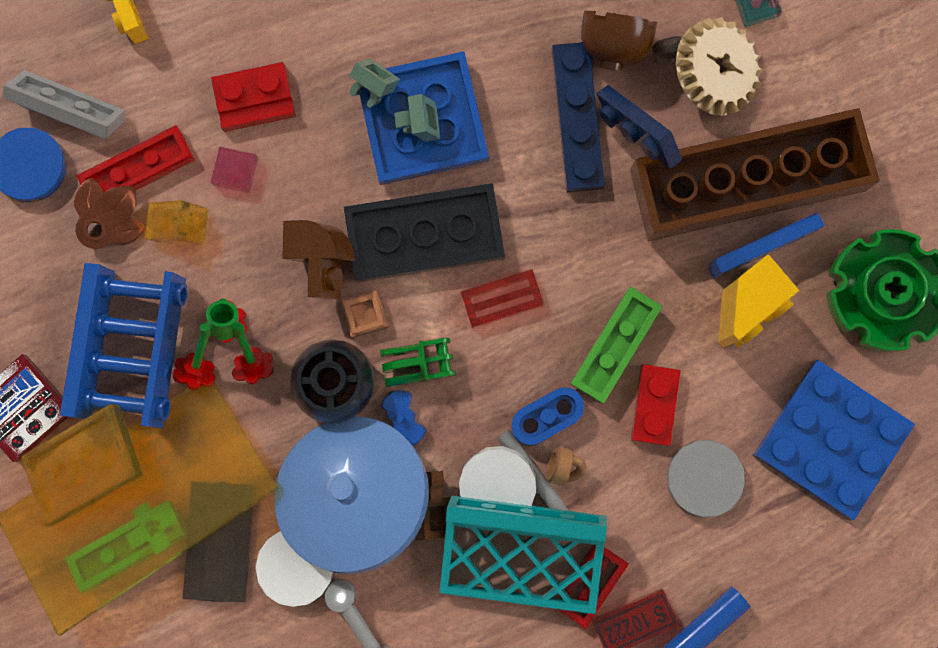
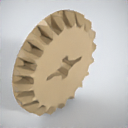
[676,17,763,116]

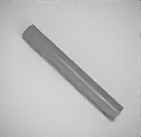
[497,430,570,511]

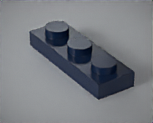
[596,85,682,169]

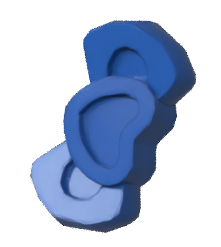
[382,390,426,445]

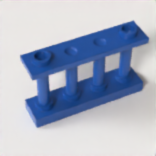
[60,263,188,429]

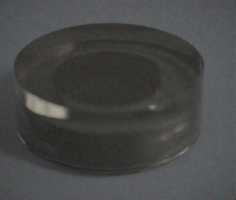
[651,36,682,64]

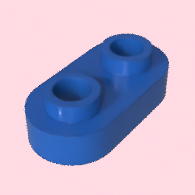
[511,387,584,445]

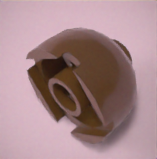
[581,11,657,72]

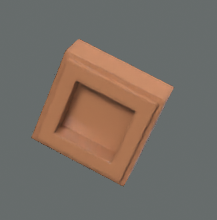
[341,290,388,338]

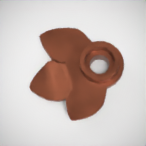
[74,178,145,249]

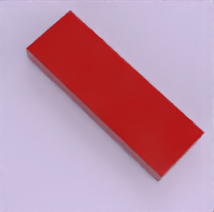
[76,125,195,192]

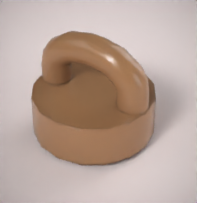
[546,446,586,486]

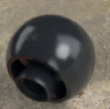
[290,339,375,424]

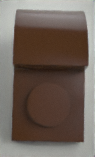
[282,220,355,300]

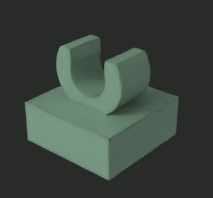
[349,58,400,108]
[394,94,440,142]

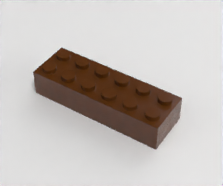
[630,108,880,242]

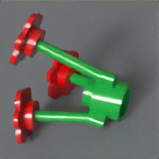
[172,298,274,390]

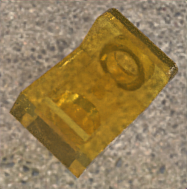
[145,200,208,245]

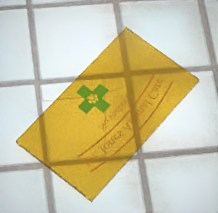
[0,382,278,636]

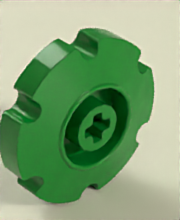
[826,229,938,352]

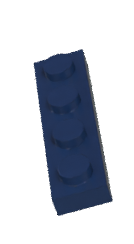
[552,42,605,193]

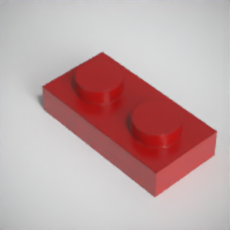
[631,364,681,446]

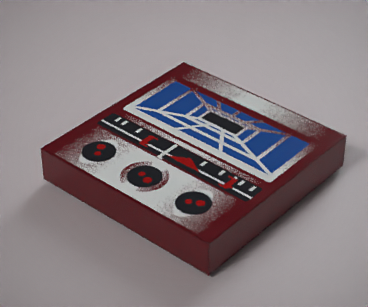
[0,354,68,462]

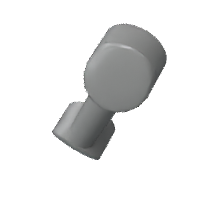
[325,579,392,648]

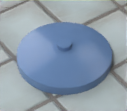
[274,416,429,574]

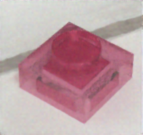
[211,147,258,193]

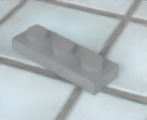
[3,70,125,139]

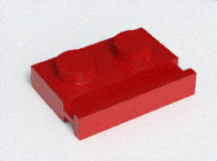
[211,62,296,132]

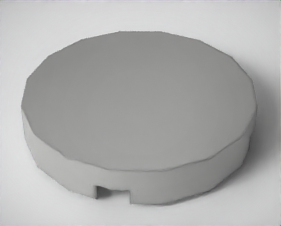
[666,440,745,517]

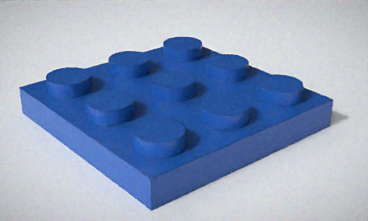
[360,51,489,185]
[753,359,915,520]

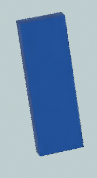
[708,213,825,279]

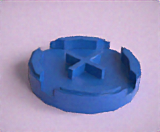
[0,128,66,202]

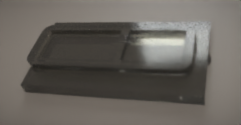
[183,482,255,603]

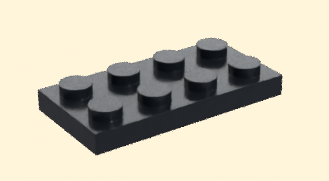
[344,183,505,283]

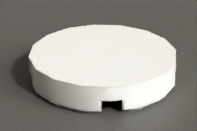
[459,446,537,506]
[256,531,333,607]

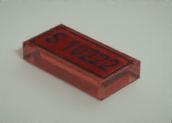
[592,588,679,648]

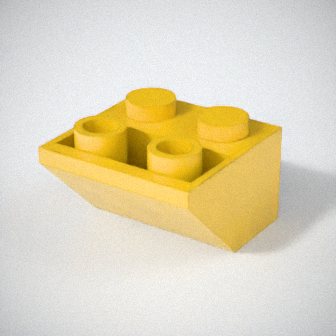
[718,254,800,348]

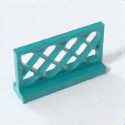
[439,496,607,614]

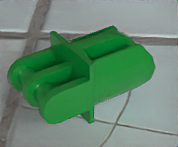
[379,338,456,388]

